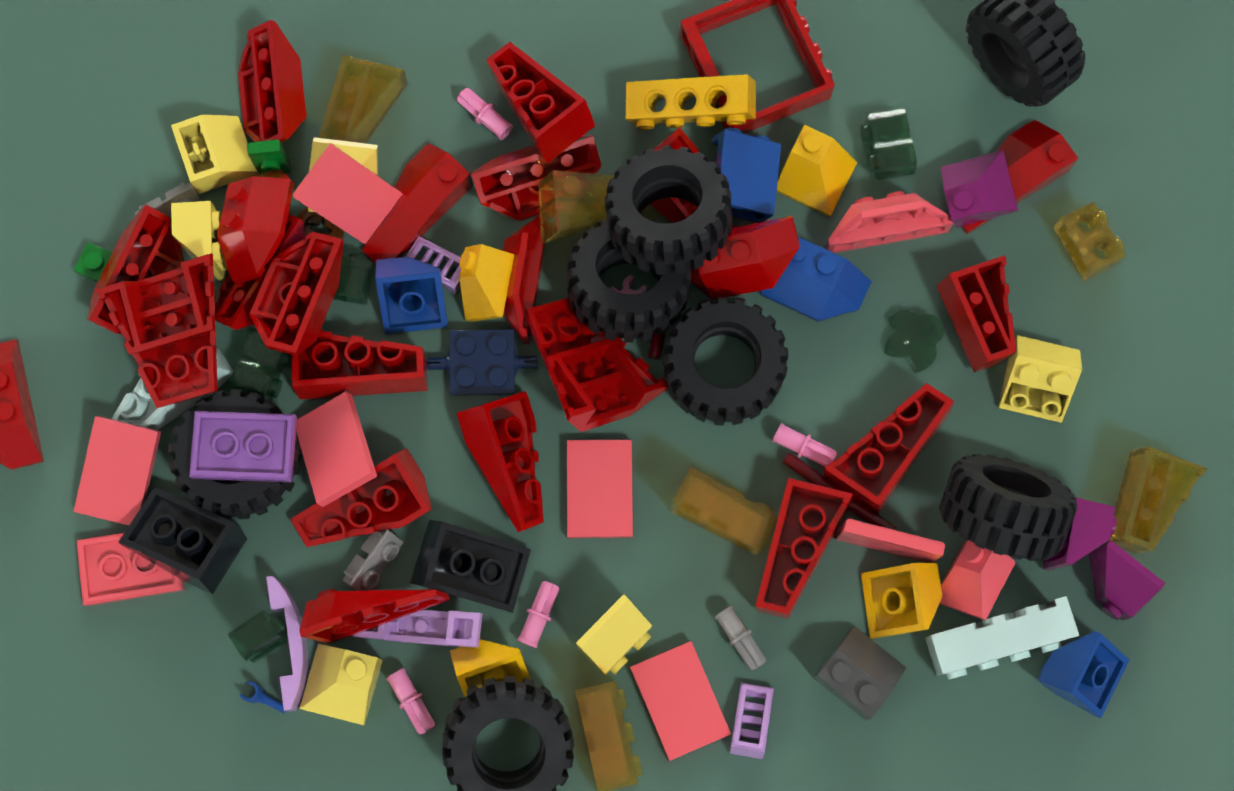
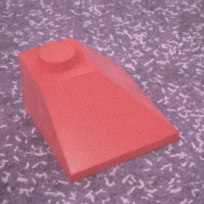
[939,540,1016,621]

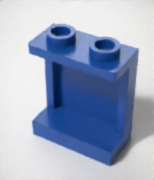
[712,128,781,223]

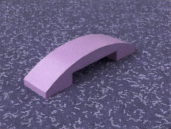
[267,576,308,712]
[353,610,483,648]

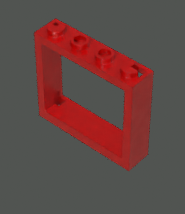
[679,0,835,134]

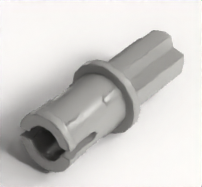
[714,606,766,671]

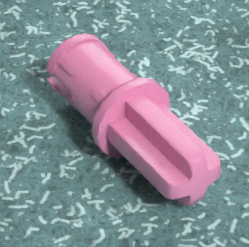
[457,88,513,140]
[772,423,837,467]
[517,581,560,649]
[386,668,435,735]

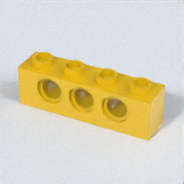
[626,74,756,130]

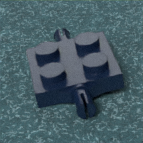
[427,330,537,396]

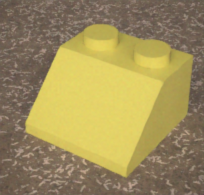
[576,594,652,676]

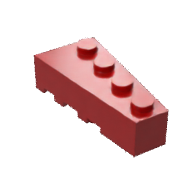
[486,42,595,164]
[292,330,428,400]
[824,383,954,514]
[755,478,853,619]

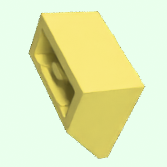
[171,115,259,194]
[171,201,228,281]
[999,335,1082,423]

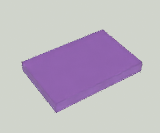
[189,411,297,482]

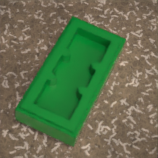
[247,139,291,174]

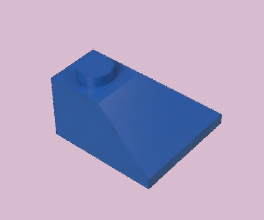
[375,257,448,334]
[1038,631,1129,718]

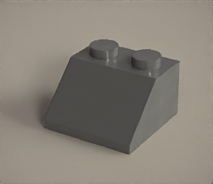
[813,626,906,720]

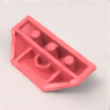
[824,191,954,253]

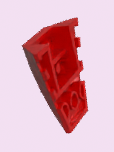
[96,253,218,408]
[525,298,669,432]

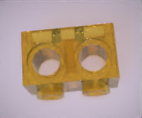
[1053,202,1126,281]

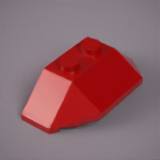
[238,20,307,143]
[471,135,602,221]
[217,169,294,284]
[87,204,184,334]
[215,214,305,330]
[499,214,549,345]
[690,216,800,300]
[249,232,344,356]
[0,339,44,470]

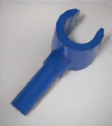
[240,681,286,714]

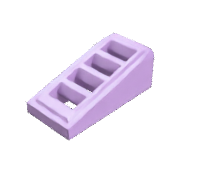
[405,236,461,295]
[730,682,774,759]

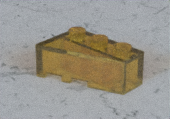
[318,55,408,144]
[538,170,615,244]
[1107,446,1208,554]
[670,467,777,556]
[575,681,643,791]

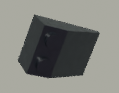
[119,487,248,595]
[410,520,531,613]

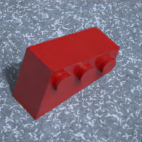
[937,255,1016,373]

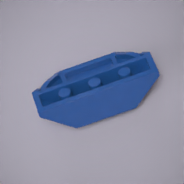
[758,237,872,322]

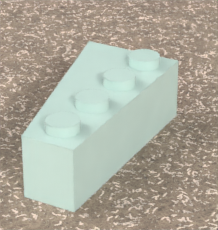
[925,596,1080,680]

